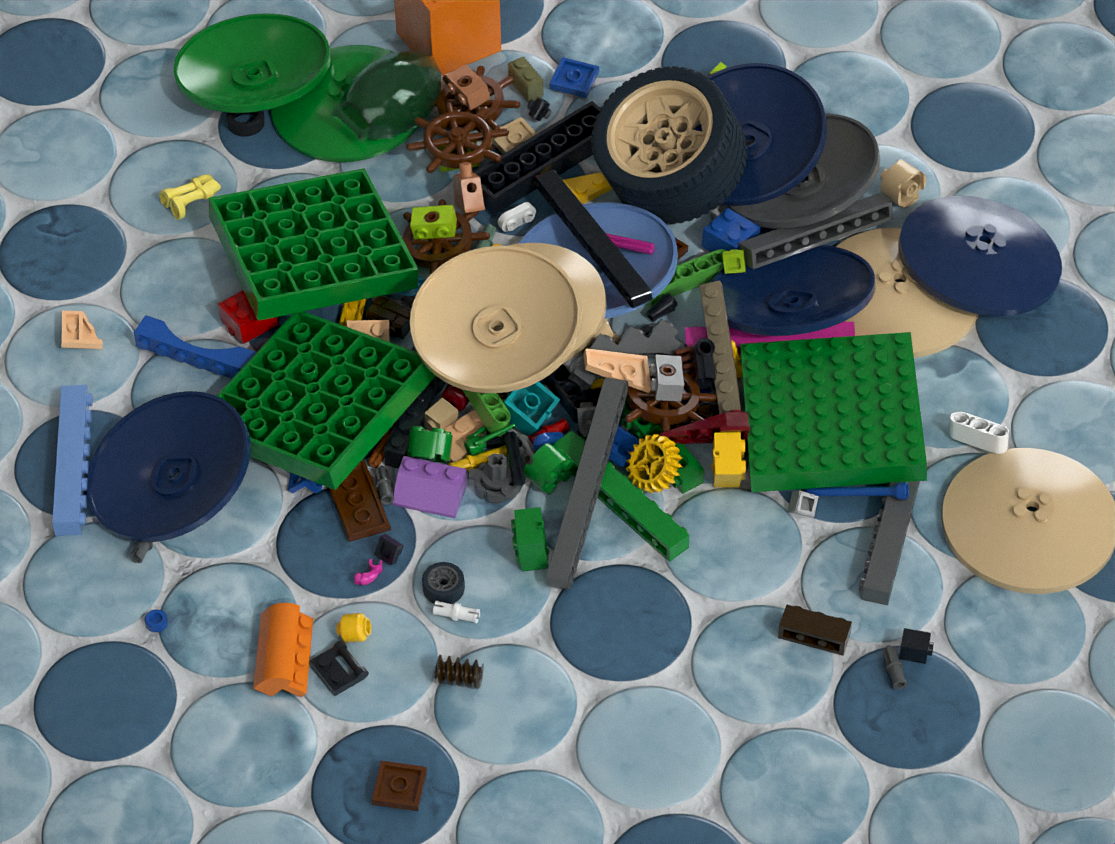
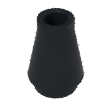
[646,293,678,322]

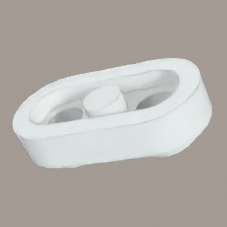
[498,202,536,232]

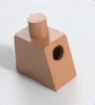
[453,162,485,213]

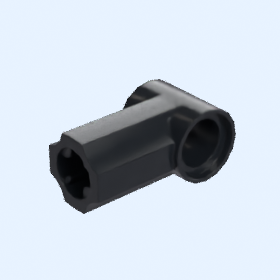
[690,338,716,384]

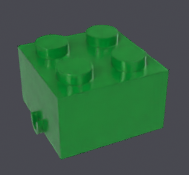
[511,507,550,572]

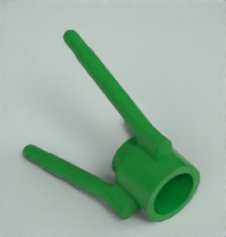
[464,424,515,456]

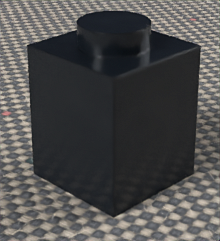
[899,628,934,664]

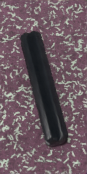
[504,431,525,486]

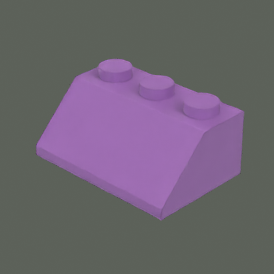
[392,456,467,519]

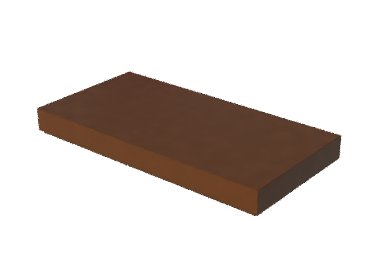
[328,460,391,542]

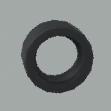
[226,110,265,137]

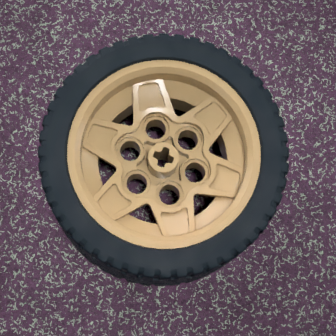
[591,66,748,224]

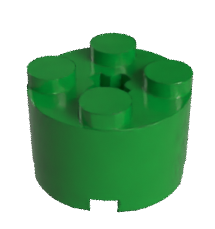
[407,426,453,463]
[524,442,574,495]

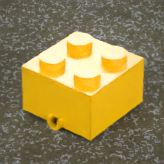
[711,432,746,488]

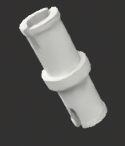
[433,601,480,624]

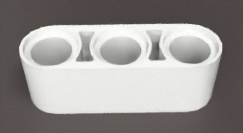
[949,411,1009,454]

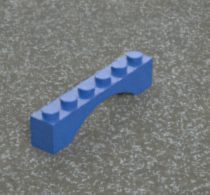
[134,315,257,379]

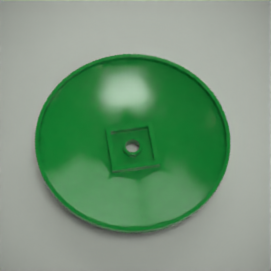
[271,45,428,162]

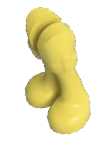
[159,174,221,220]

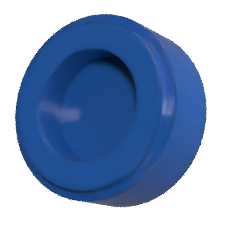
[145,610,168,632]

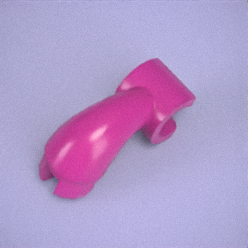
[354,559,383,586]

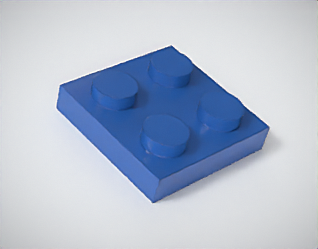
[549,57,599,98]

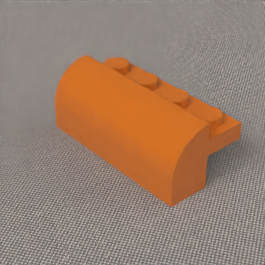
[253,603,313,697]

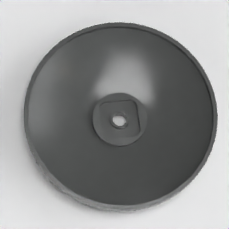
[727,113,880,229]

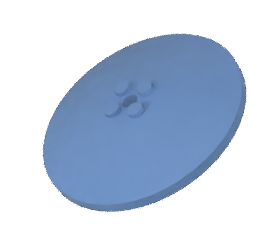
[519,202,678,319]

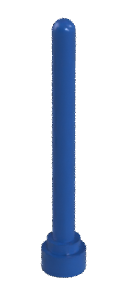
[805,482,909,500]

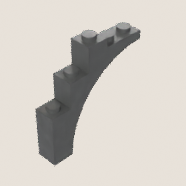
[568,319,694,390]

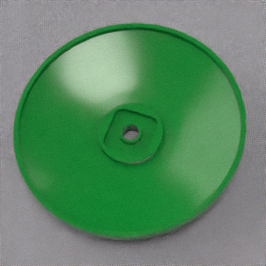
[174,13,331,113]

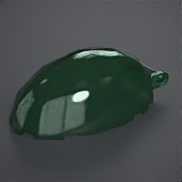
[332,50,441,141]

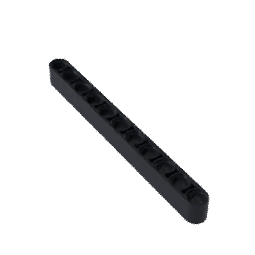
[534,169,653,308]

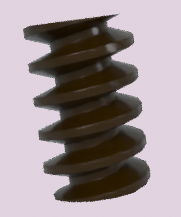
[435,654,484,689]

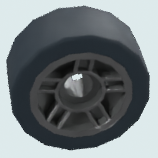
[422,562,465,604]

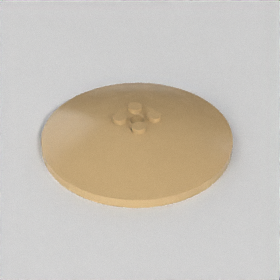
[836,228,979,358]
[410,246,582,393]
[942,448,1115,594]

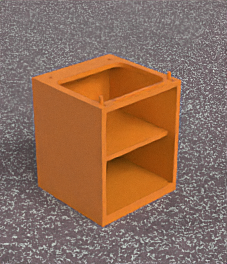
[394,0,501,79]

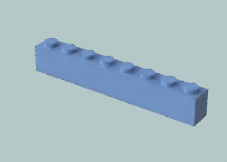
[52,385,93,536]

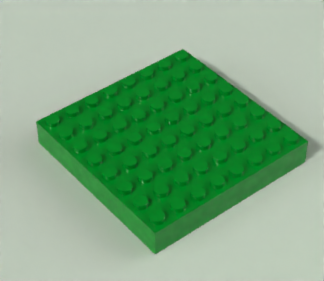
[209,168,418,321]
[217,311,436,490]
[740,332,927,492]

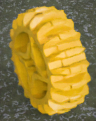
[626,434,682,493]

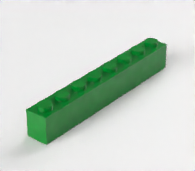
[555,431,689,562]

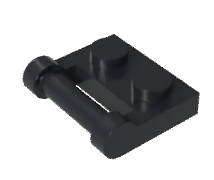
[310,640,369,696]

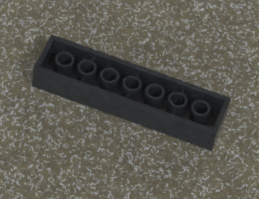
[474,101,600,215]

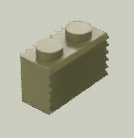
[507,57,544,103]

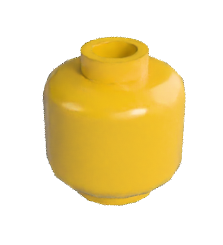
[336,613,371,643]

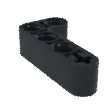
[543,364,602,424]

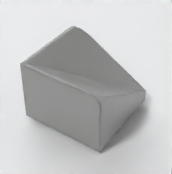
[788,490,819,518]

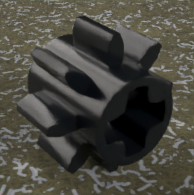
[527,97,552,121]

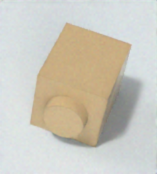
[424,398,458,431]

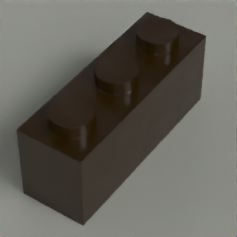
[778,604,852,656]

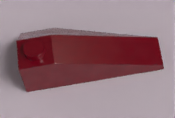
[660,410,750,444]

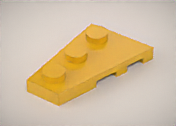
[563,172,612,205]

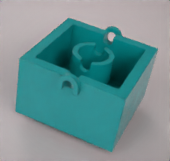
[502,382,560,436]

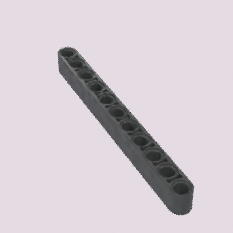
[546,377,628,590]

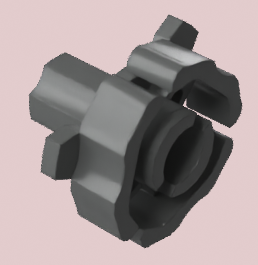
[469,453,520,504]

